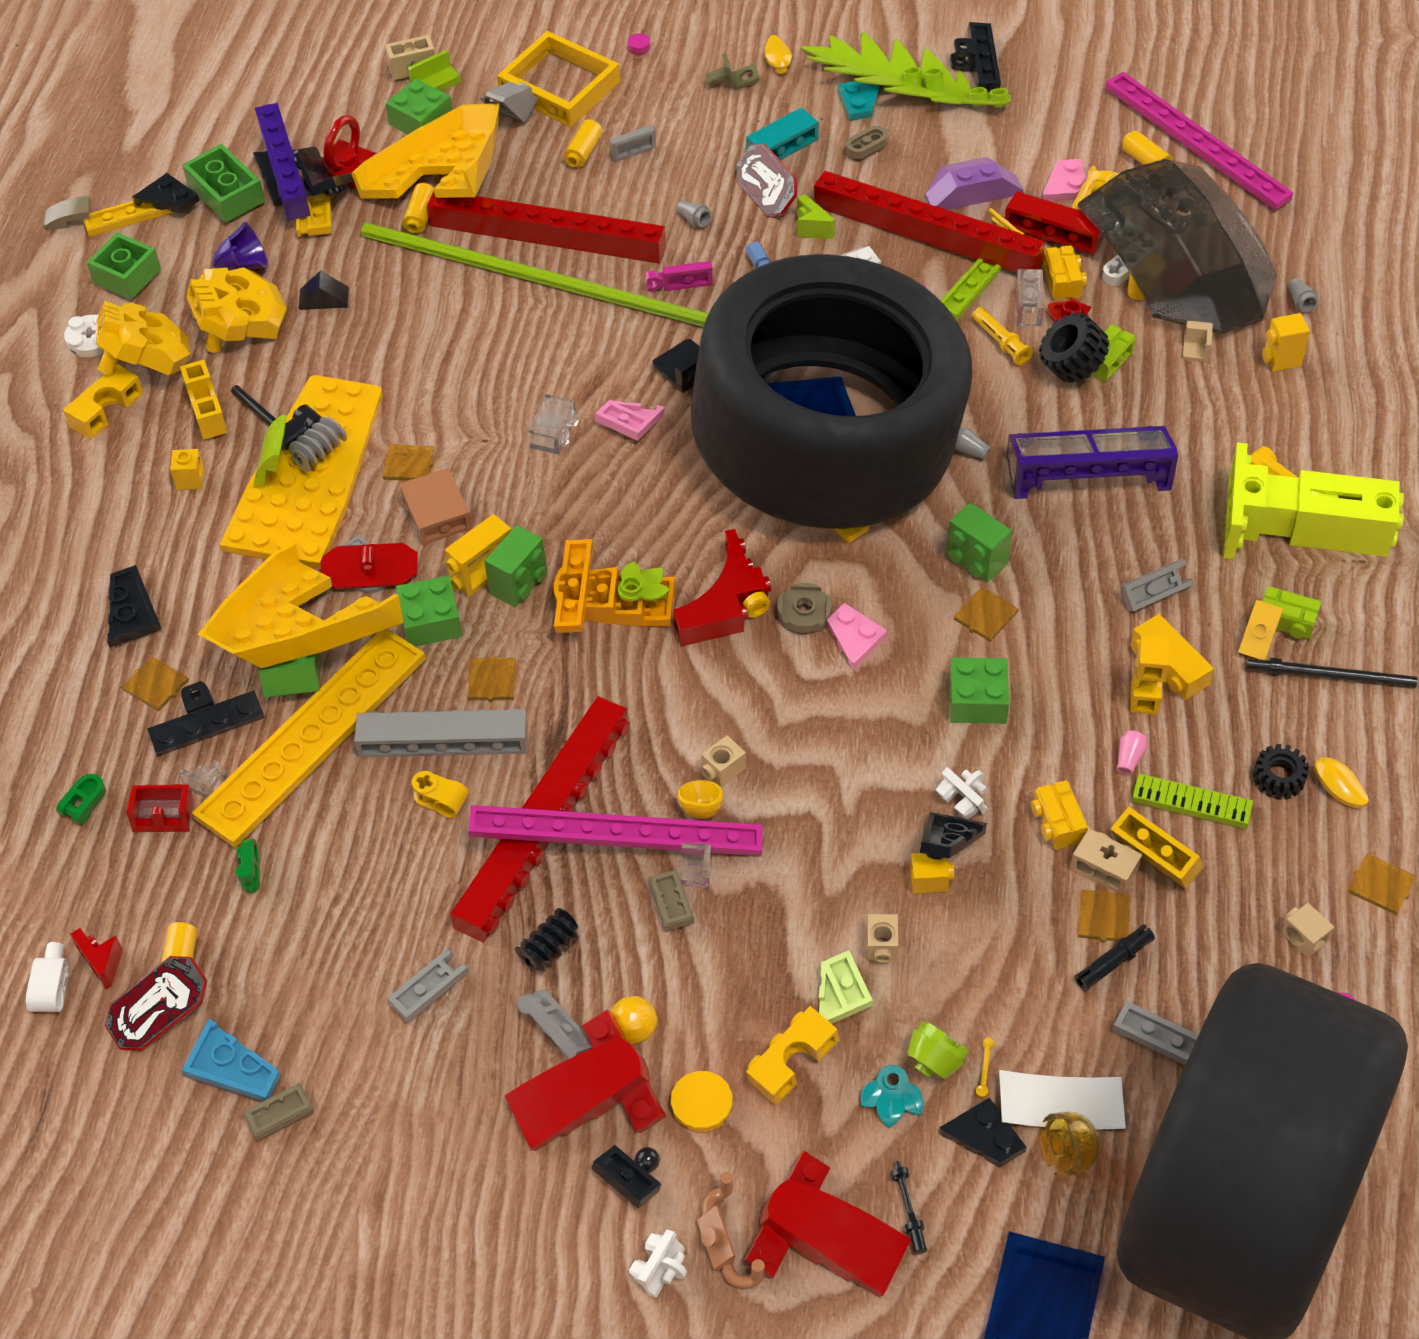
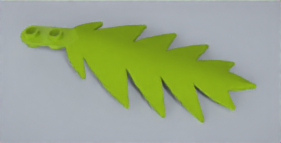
[801,32,1011,108]

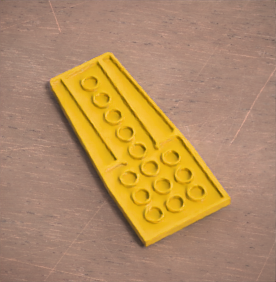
[220,375,383,569]

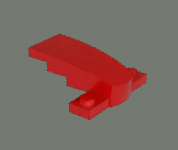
[504,1009,667,1151]
[743,1151,911,1297]

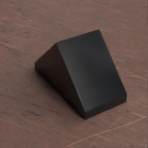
[299,270,349,310]

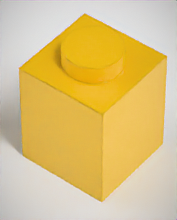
[910,853,954,894]

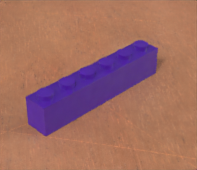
[255,103,311,221]

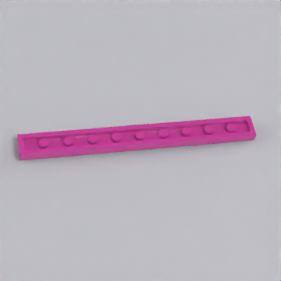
[1106,72,1293,211]
[468,805,762,856]

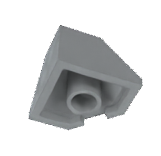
[480,82,538,123]

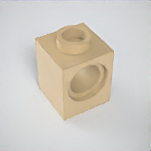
[701,735,746,787]
[1282,903,1335,958]
[867,914,898,963]

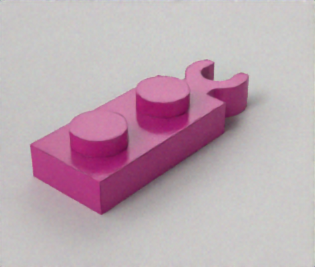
[646,261,713,291]

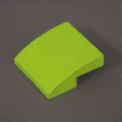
[254,415,287,486]

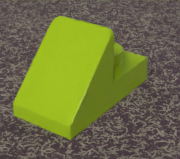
[796,193,835,239]

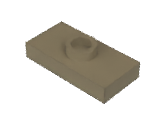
[648,869,694,931]
[243,1083,314,1141]

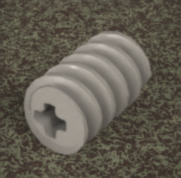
[289,416,347,472]

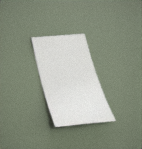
[999,1070,1126,1130]

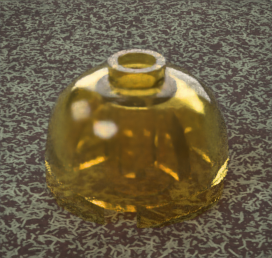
[1039,1112,1100,1177]

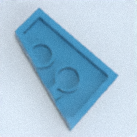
[182,1018,281,1101]

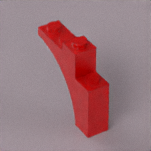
[673,528,772,647]

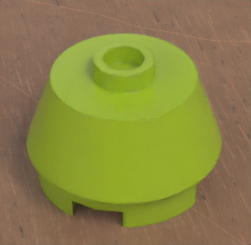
[907,1021,970,1080]

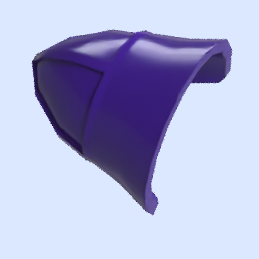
[212,222,268,271]

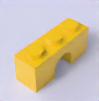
[180,360,228,440]
[63,364,144,440]
[1130,635,1170,715]
[746,1006,840,1106]

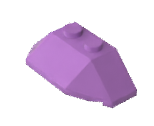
[926,157,1024,210]

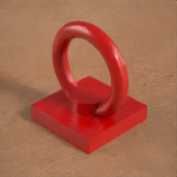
[322,115,377,189]

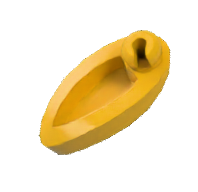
[764,35,792,74]
[1314,757,1369,809]

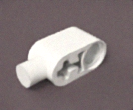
[26,942,70,1012]

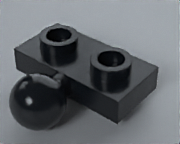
[592,1145,661,1208]

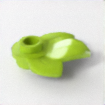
[618,562,669,601]

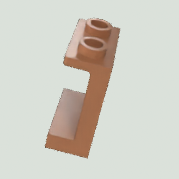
[399,468,472,545]

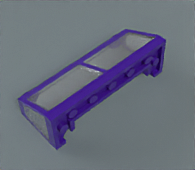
[1007,426,1178,499]

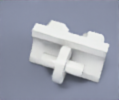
[936,767,989,819]
[629,1229,687,1298]

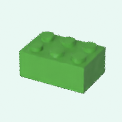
[182,144,265,223]

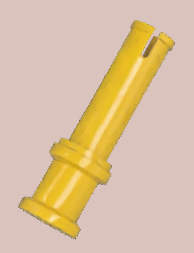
[972,307,1033,366]

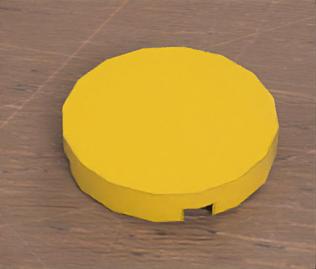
[671,1071,733,1132]

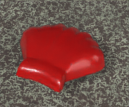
[1047,297,1091,322]

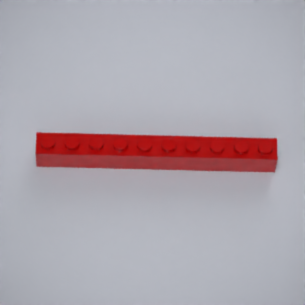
[814,170,1045,278]
[427,191,666,264]
[450,696,630,943]

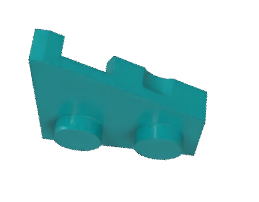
[838,81,881,121]

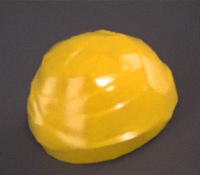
[677,780,724,820]
[610,996,658,1044]

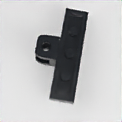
[950,22,1001,90]
[147,681,265,757]

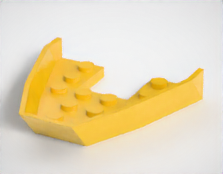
[351,103,500,199]
[198,542,404,668]

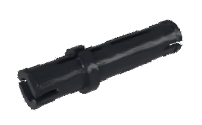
[1074,924,1155,991]

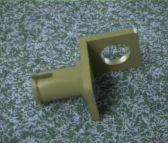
[705,53,760,90]

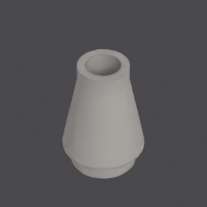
[677,200,712,228]
[1288,278,1319,312]
[955,427,991,460]

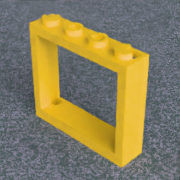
[497,31,620,127]

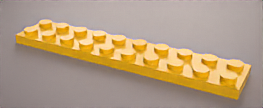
[192,629,426,848]

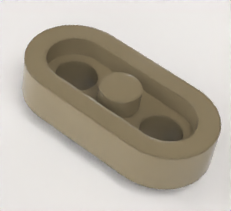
[846,126,888,159]

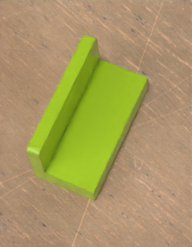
[408,50,461,91]

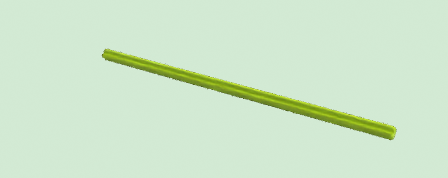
[361,222,709,327]

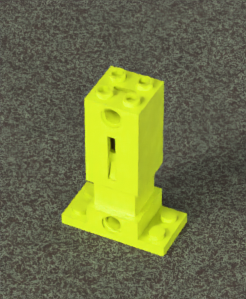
[1223,442,1404,559]

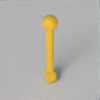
[975,1037,995,1099]

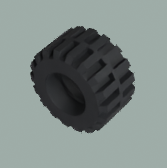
[1039,312,1110,383]

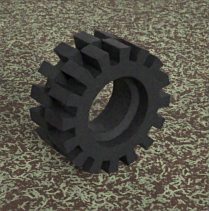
[1253,744,1309,800]

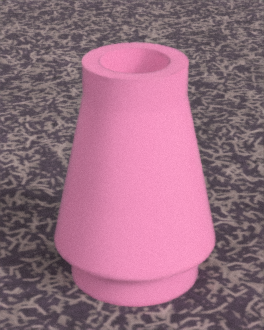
[1116,731,1148,775]

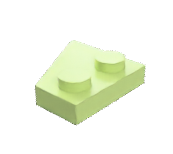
[819,950,874,1024]

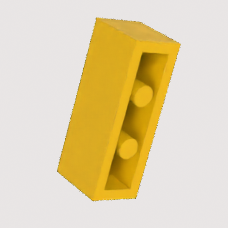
[1130,614,1214,700]
[1111,806,1204,889]

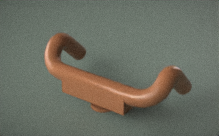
[697,1172,765,1289]

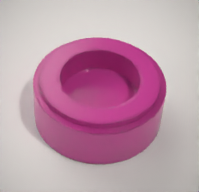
[628,33,650,54]

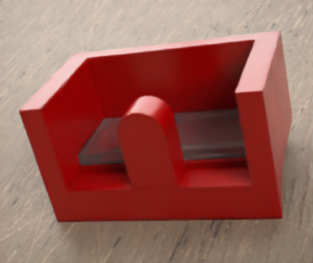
[126,784,194,832]

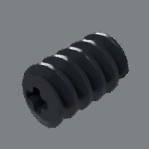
[514,908,579,974]

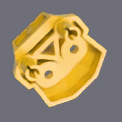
[186,267,287,353]
[96,300,190,376]

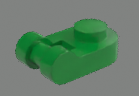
[56,774,106,825]
[235,838,260,893]

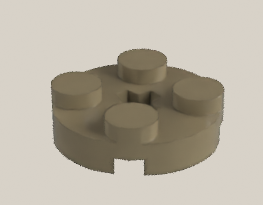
[777,583,832,633]

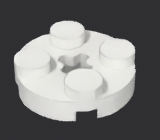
[64,314,104,357]

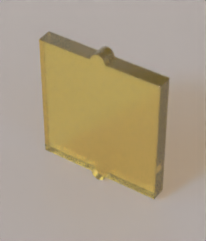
[383,444,434,481]
[954,587,1018,642]
[122,656,189,712]
[467,656,516,703]
[1348,853,1416,915]
[1078,889,1131,943]

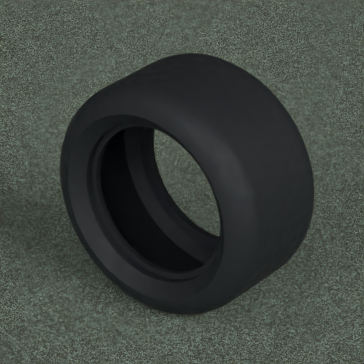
[691,254,972,529]
[1117,963,1408,1339]

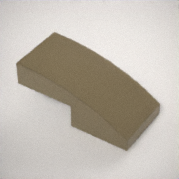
[44,196,92,230]

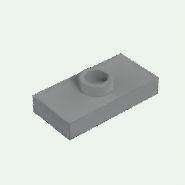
[609,125,656,162]

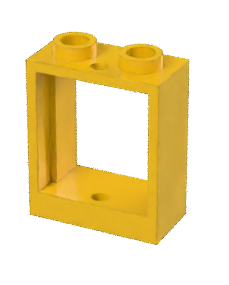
[444,514,511,598]

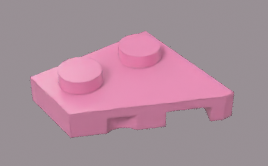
[1042,159,1086,201]
[595,400,665,441]
[827,603,887,670]

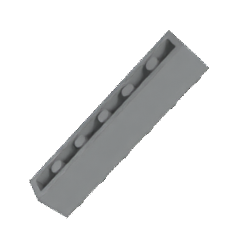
[354,709,528,757]

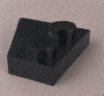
[132,173,199,214]
[939,1097,1027,1168]

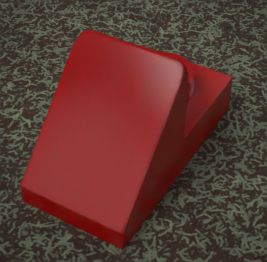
[70,928,122,989]

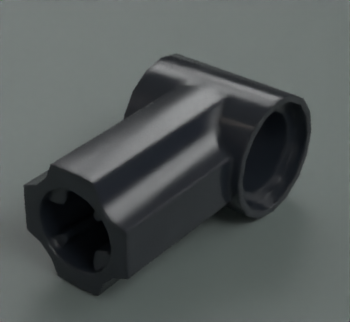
[281,404,322,451]

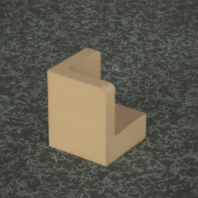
[1183,321,1213,363]

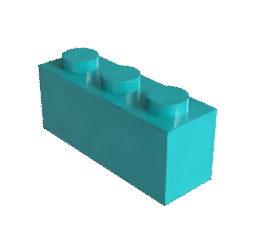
[746,107,819,160]

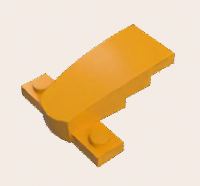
[554,539,677,633]

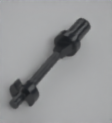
[891,1161,927,1254]

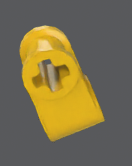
[411,771,469,818]

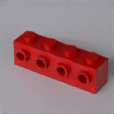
[1003,191,1108,254]

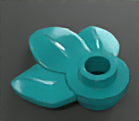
[861,1065,923,1128]

